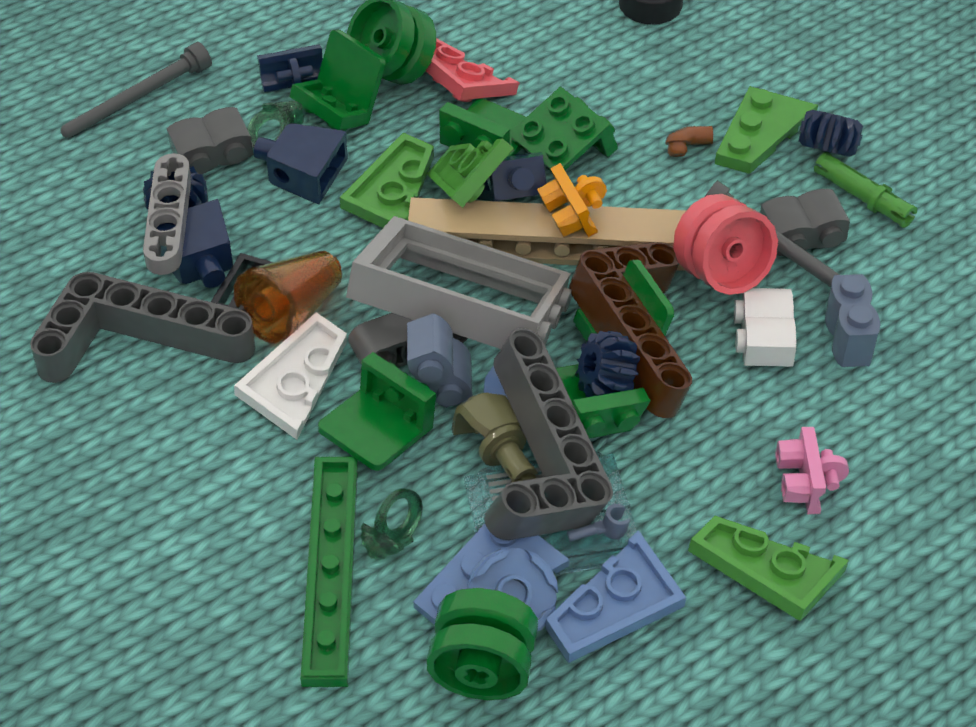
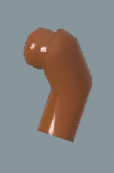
[665,126,713,157]

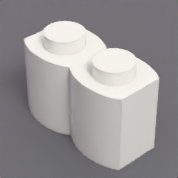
[734,288,796,367]

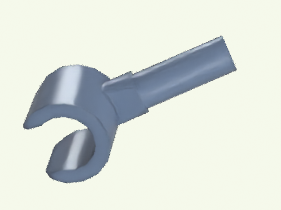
[567,504,631,542]

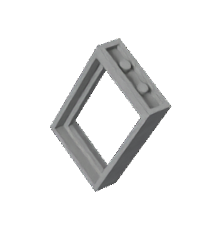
[346,216,572,349]

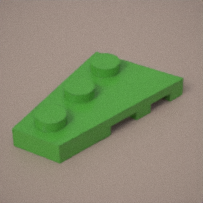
[715,86,818,174]
[339,133,434,228]
[427,138,514,208]
[688,516,849,621]

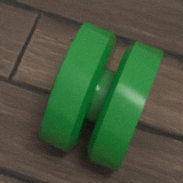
[346,0,436,85]
[426,588,538,700]

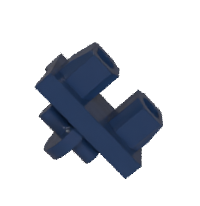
[257,44,323,92]

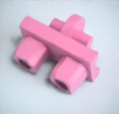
[775,427,849,515]

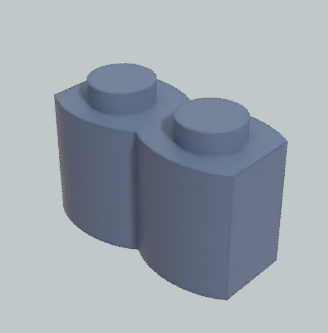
[825,274,880,367]
[407,313,473,408]

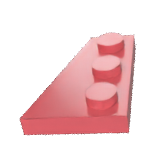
[426,38,520,102]

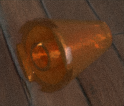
[234,251,342,343]

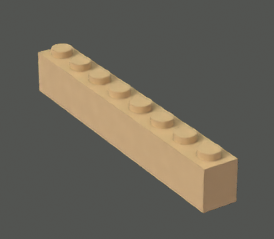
[408,197,687,271]

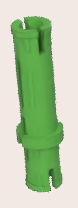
[814,152,917,228]

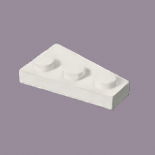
[234,312,347,440]

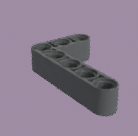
[30,272,256,383]
[484,328,613,540]

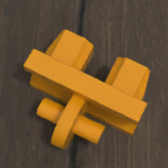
[537,163,607,237]

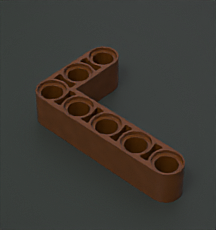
[569,242,692,418]

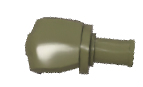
[452,392,538,483]

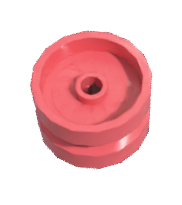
[673,194,778,295]

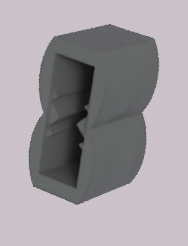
[167,107,254,174]
[760,189,850,256]

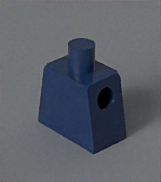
[254,123,348,204]
[477,152,547,201]
[156,199,233,288]

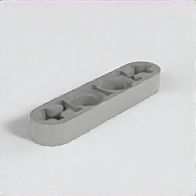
[143,153,191,275]

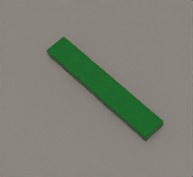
[300,457,358,687]

